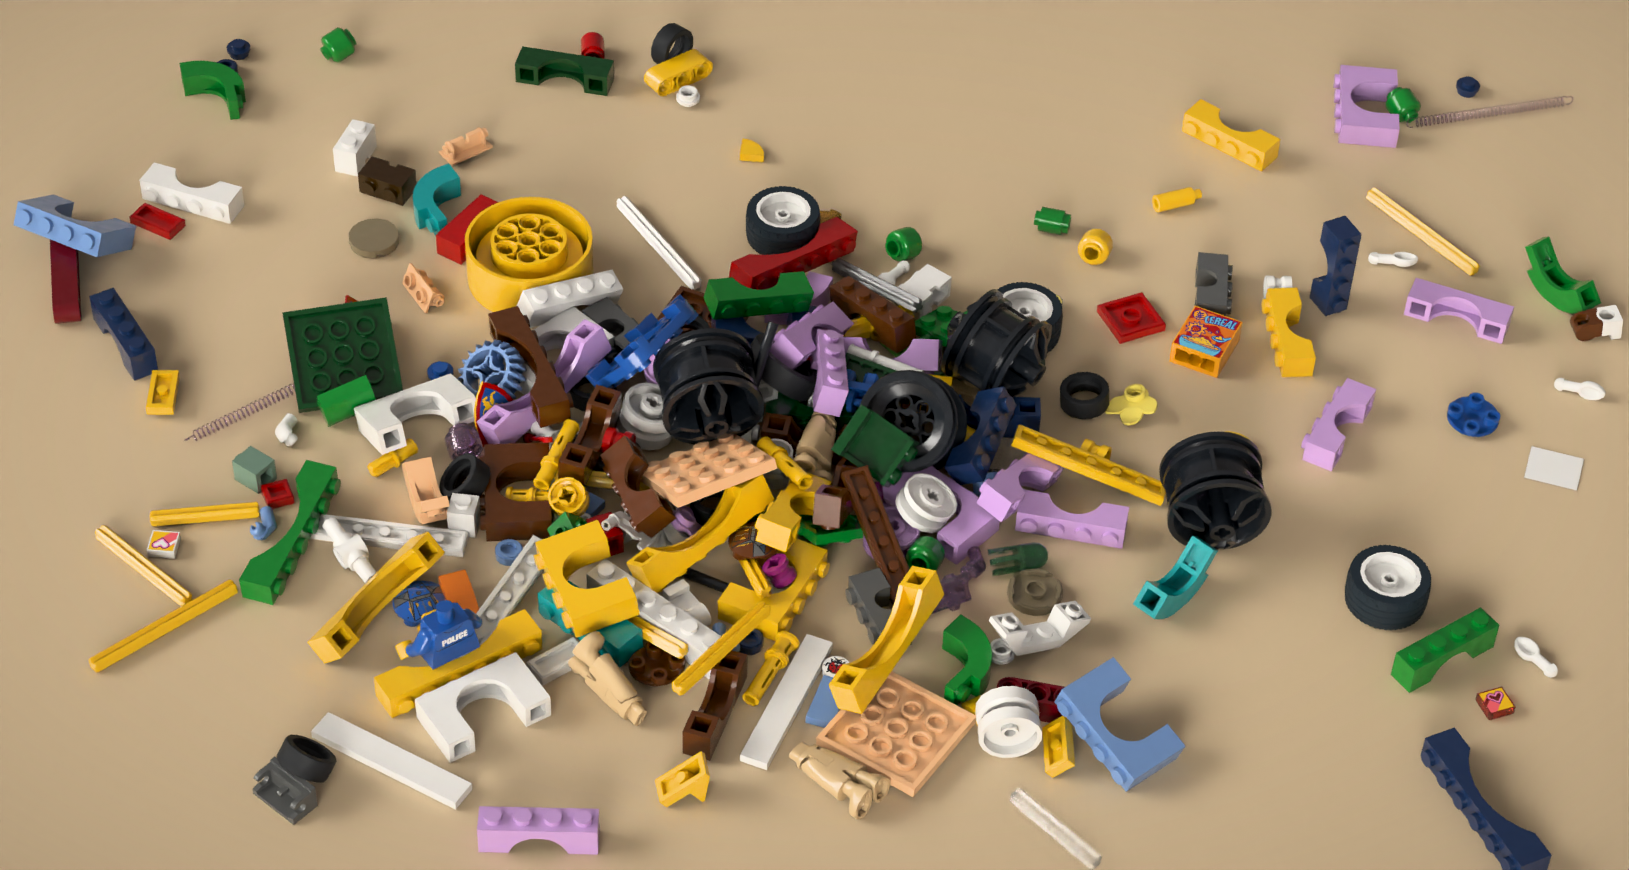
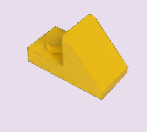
[655,751,710,807]

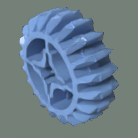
[457,340,527,399]

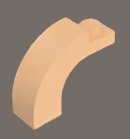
[402,457,449,525]

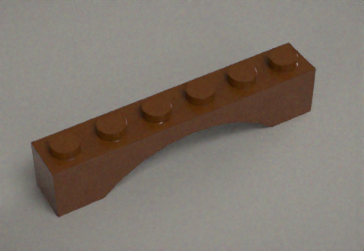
[488,306,573,428]

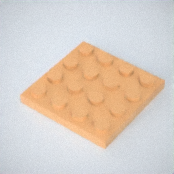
[641,433,777,508]
[816,671,976,797]

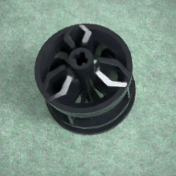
[941,289,1052,398]
[653,328,764,445]
[1159,432,1272,550]

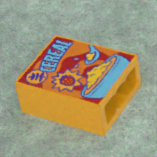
[1169,306,1242,378]

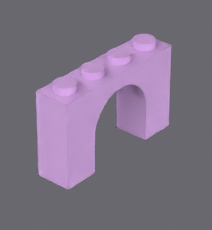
[1333,65,1400,148]
[882,466,1000,565]

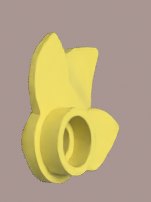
[1105,384,1158,426]

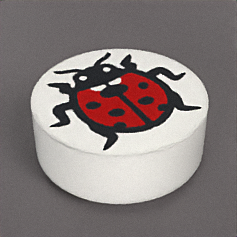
[822,656,849,677]

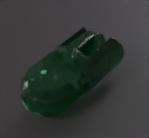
[988,542,1048,576]

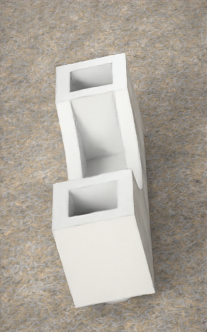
[139,162,245,224]
[517,269,623,328]

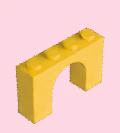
[533,520,640,638]
[718,539,830,641]

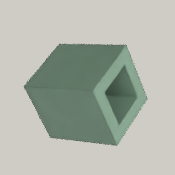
[232,446,277,494]

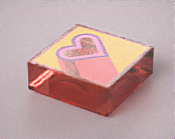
[1475,686,1516,720]

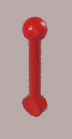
[523,433,553,443]

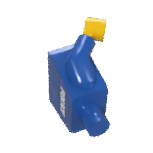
[395,600,482,669]

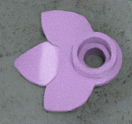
[671,506,702,536]

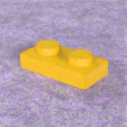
[146,370,180,415]
[1042,716,1075,778]

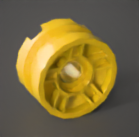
[548,477,590,517]

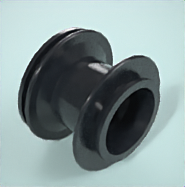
[859,370,967,473]

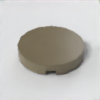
[349,218,399,258]
[1007,569,1063,616]

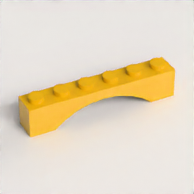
[626,474,775,593]
[307,532,445,664]
[829,566,945,714]
[374,609,543,718]

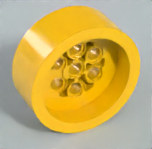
[465,197,594,312]

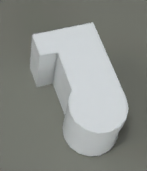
[663,579,711,626]

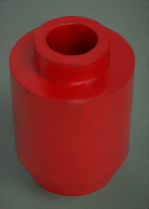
[581,32,605,59]

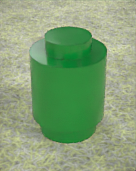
[1034,206,1071,235]

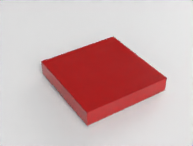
[1097,292,1166,344]

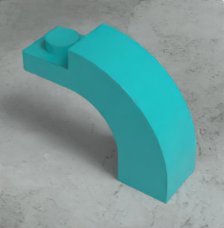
[413,163,461,235]
[1133,536,1218,619]

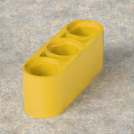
[644,49,713,96]

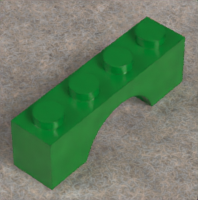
[704,271,814,320]
[1391,607,1500,693]

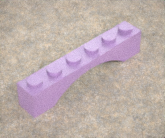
[477,319,612,444]

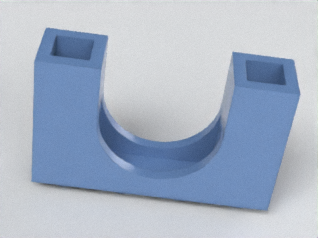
[14,194,136,257]
[1055,657,1186,792]

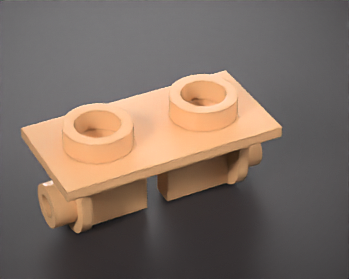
[439,127,493,166]
[402,263,444,313]

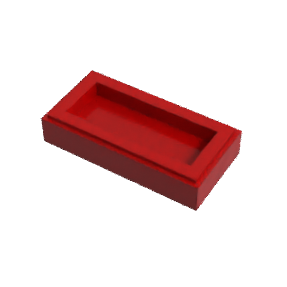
[129,203,186,240]

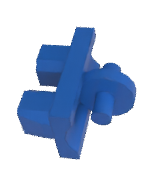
[844,369,879,413]

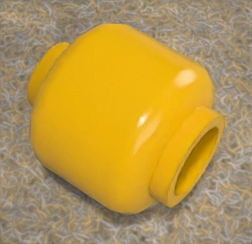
[1078,229,1113,265]

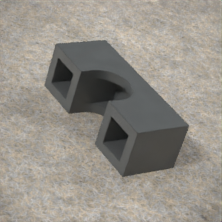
[1194,252,1233,316]
[582,297,638,353]
[845,568,912,645]

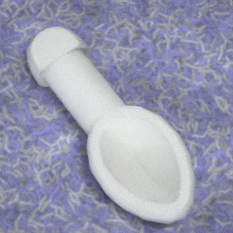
[1368,252,1418,267]
[877,260,910,285]
[1554,378,1606,400]
[1514,637,1558,678]

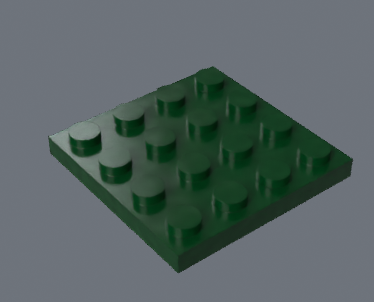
[282,297,403,413]

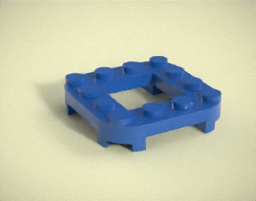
[585,294,699,388]

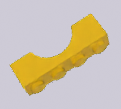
[1182,99,1281,172]
[1261,288,1316,377]
[755,472,832,552]

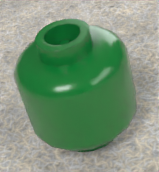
[320,27,357,63]
[1385,87,1421,123]
[885,227,922,262]
[905,536,945,571]

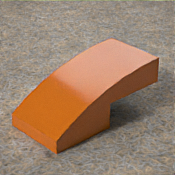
[438,569,479,614]

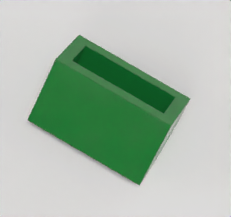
[317,375,376,427]

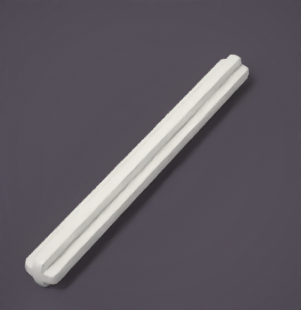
[616,196,702,290]

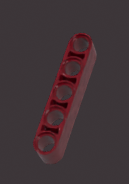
[50,240,82,324]

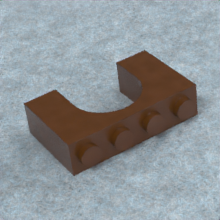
[479,442,552,542]

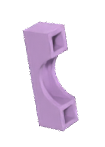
[1404,278,1514,344]
[770,302,854,370]
[809,329,849,417]
[843,337,942,375]
[1301,378,1376,472]
[976,452,1064,522]
[1015,489,1129,549]
[477,806,600,855]

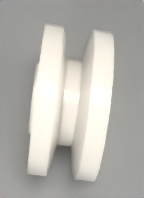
[895,473,957,533]

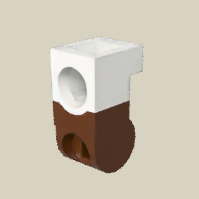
[1570,305,1623,341]

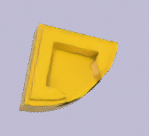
[740,138,764,162]

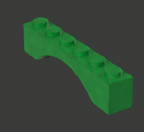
[239,460,341,605]

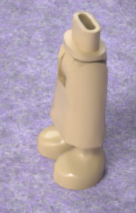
[793,412,837,486]
[568,631,647,726]
[789,742,890,820]

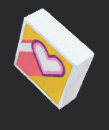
[147,530,181,559]

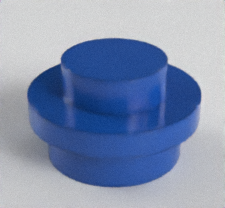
[427,361,454,380]

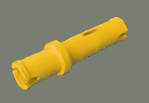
[533,419,580,491]
[756,437,813,490]

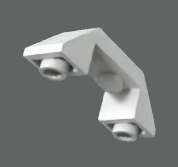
[989,601,1092,656]

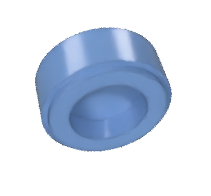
[495,539,523,566]

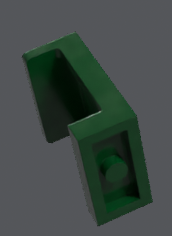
[831,404,919,487]

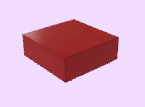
[260,479,295,509]

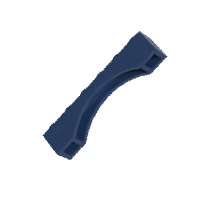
[1421,727,1552,870]

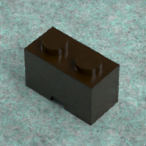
[358,156,417,206]

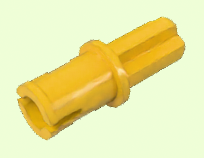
[367,438,418,477]

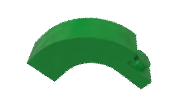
[179,61,246,120]
[1525,236,1601,314]
[942,614,992,705]

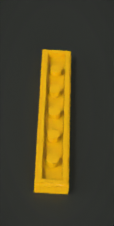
[1011,425,1166,506]

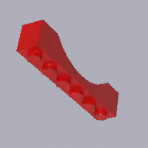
[729,217,858,290]

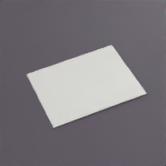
[1524,446,1584,490]

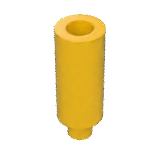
[1152,187,1202,213]

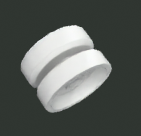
[617,383,673,450]
[975,686,1042,758]

